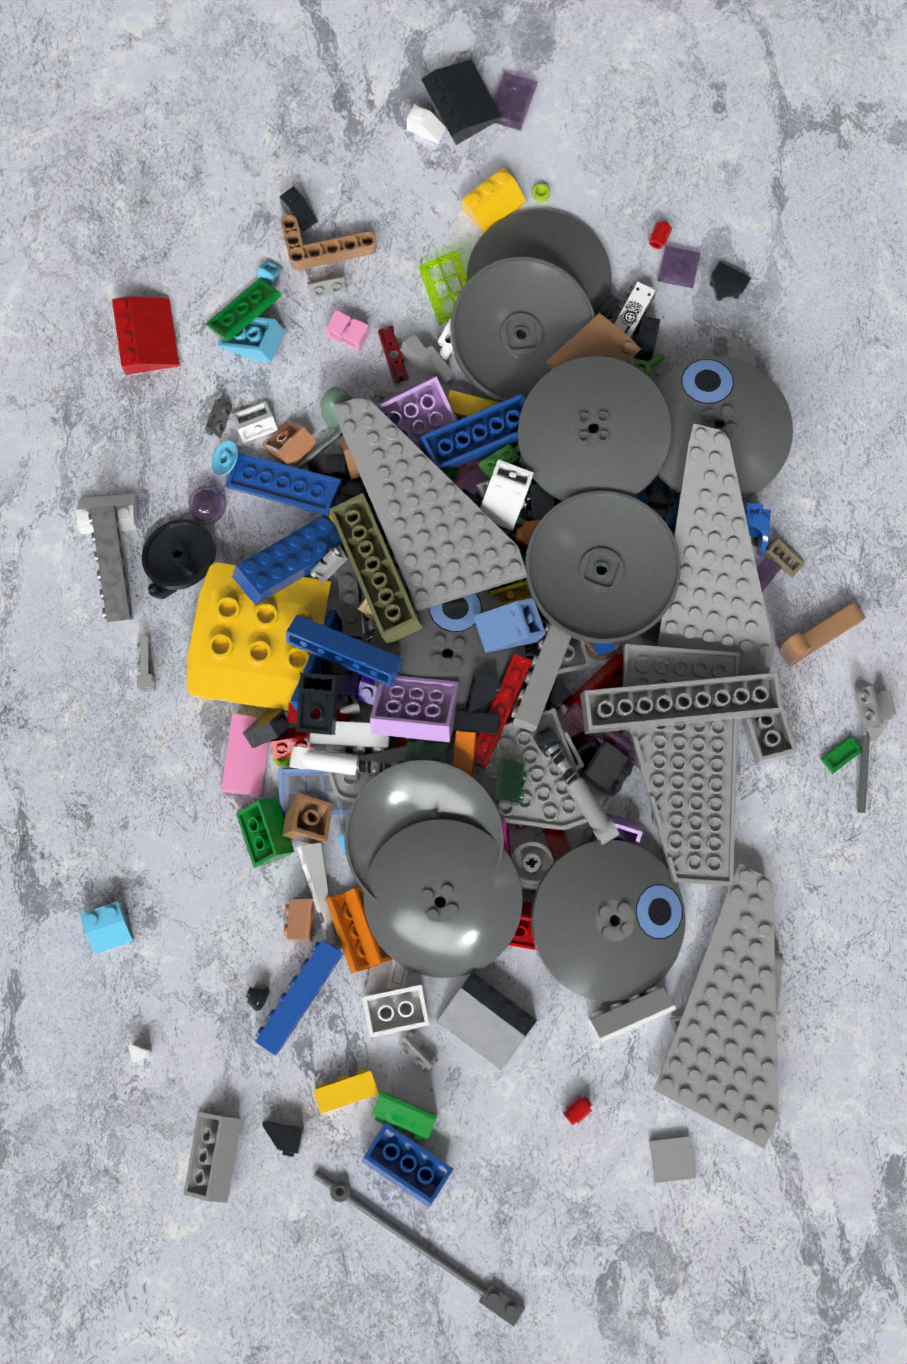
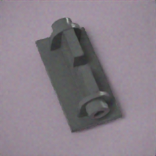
[205,397,232,439]

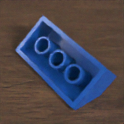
[361,1123,453,1208]

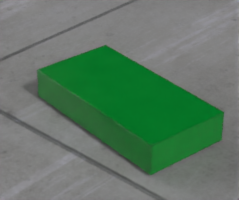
[820,736,861,774]

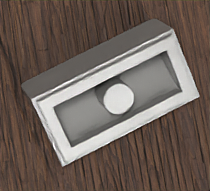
[337,695,361,715]

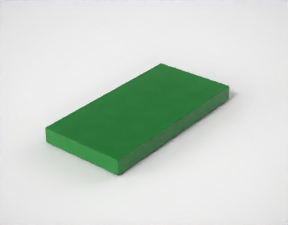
[206,278,282,342]

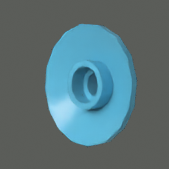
[211,441,238,476]

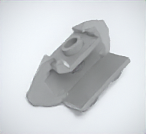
[854,681,897,741]

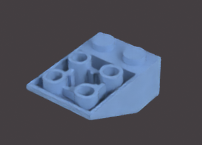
[473,598,546,653]

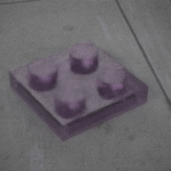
[658,246,701,289]

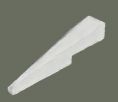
[296,843,336,945]

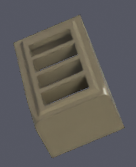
[764,538,805,577]

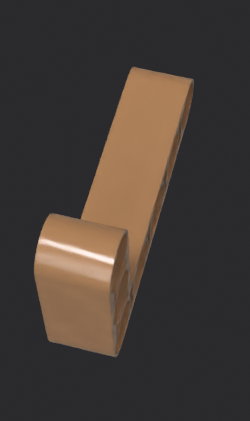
[281,215,377,270]
[779,602,866,667]

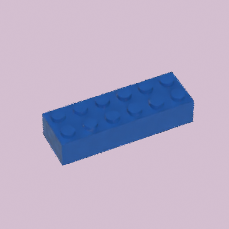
[419,394,525,473]
[232,515,345,606]

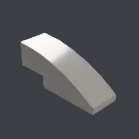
[400,335,454,383]

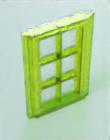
[418,250,469,325]

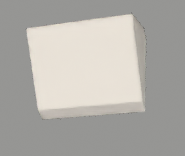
[128,1043,151,1062]

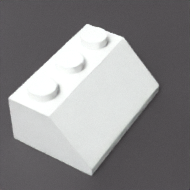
[76,493,138,534]

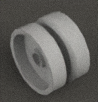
[511,842,554,891]

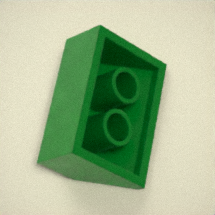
[236,797,295,868]
[372,1091,438,1141]

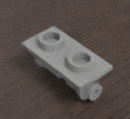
[307,274,346,299]
[310,545,348,584]
[399,1031,438,1072]

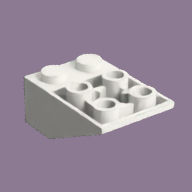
[480,459,534,531]

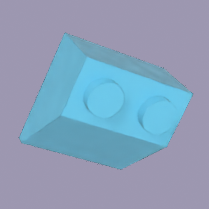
[80,901,133,954]

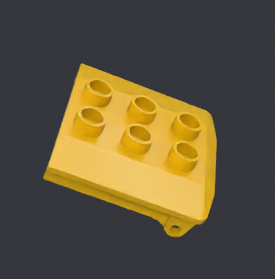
[187,562,331,711]

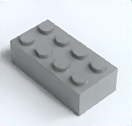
[741,705,797,766]

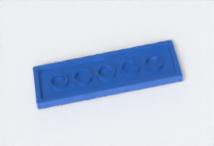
[225,452,342,516]

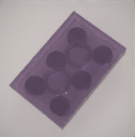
[494,72,538,131]

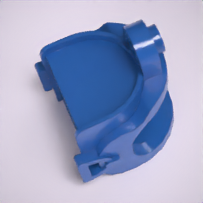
[744,503,771,556]

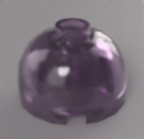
[188,485,226,524]

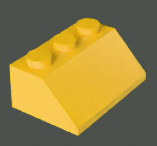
[462,167,526,233]

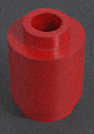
[649,221,672,249]
[563,1095,593,1125]

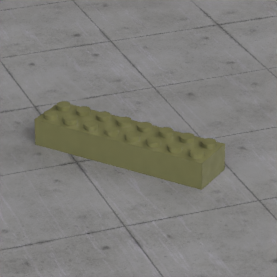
[329,493,423,645]

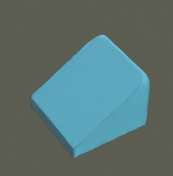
[256,260,283,285]

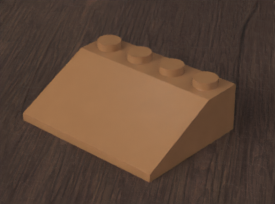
[546,313,641,369]

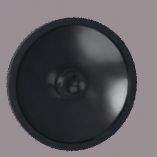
[142,519,216,590]

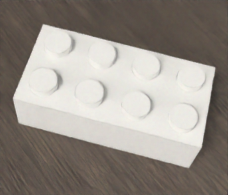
[310,722,389,755]

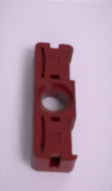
[378,326,409,384]

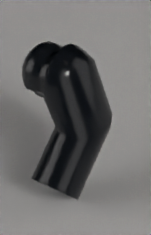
[148,583,177,599]

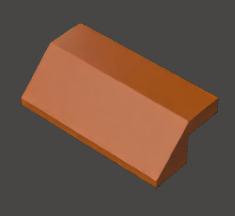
[325,887,393,974]

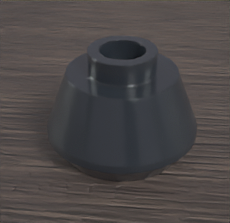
[245,985,270,1011]

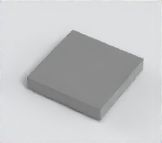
[649,1136,696,1183]

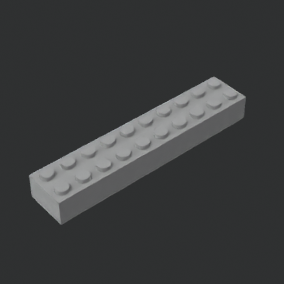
[580,673,783,734]

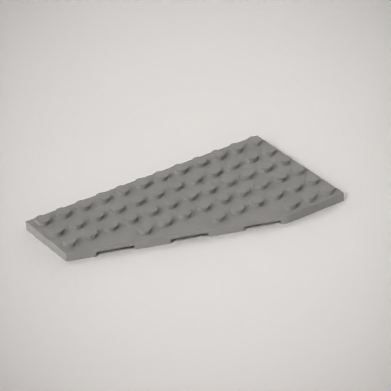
[622,644,740,886]

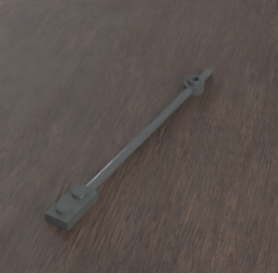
[313,1170,525,1327]

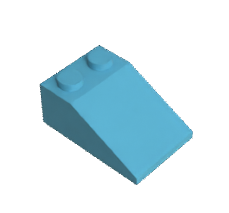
[218,317,285,363]

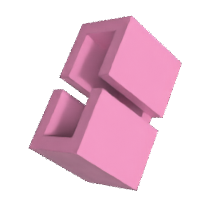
[326,311,369,351]

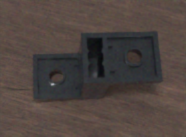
[296,636,362,735]

